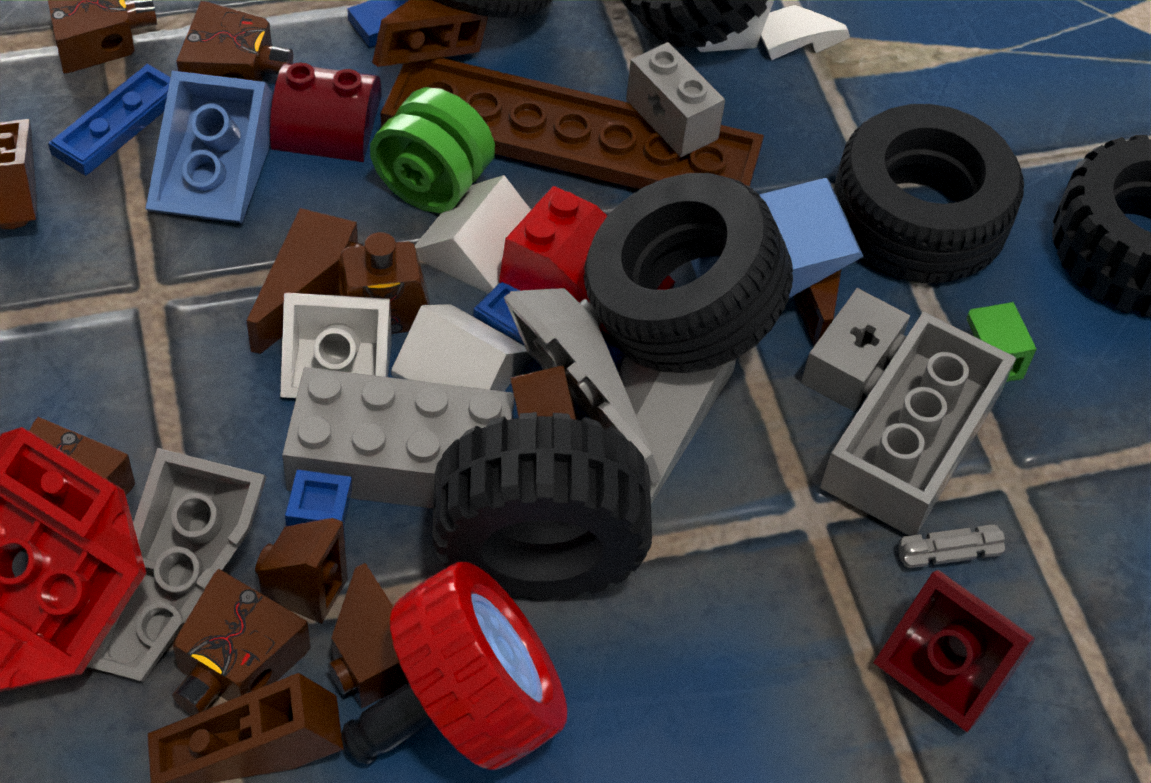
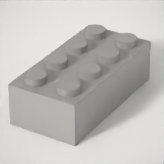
[820,311,1016,536]
[282,367,515,509]

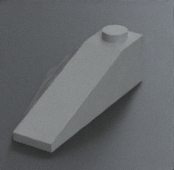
[504,288,661,485]
[619,355,736,504]
[87,448,267,682]

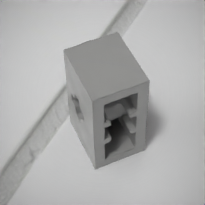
[626,42,725,157]
[801,288,910,412]

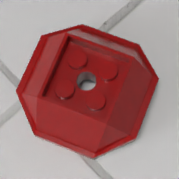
[0,427,147,692]

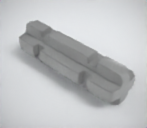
[899,524,1005,568]

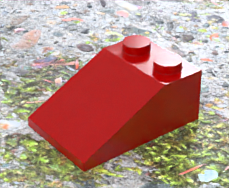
[499,186,675,335]

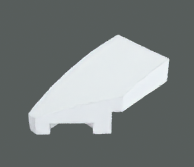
[760,5,850,60]

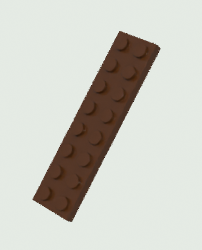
[380,58,764,189]

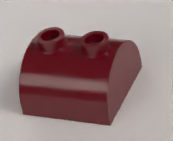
[270,62,382,162]
[873,570,1035,732]

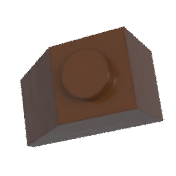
[255,518,348,624]
[328,563,408,709]

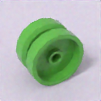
[370,87,495,213]

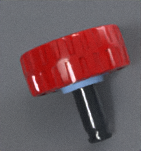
[342,562,567,770]

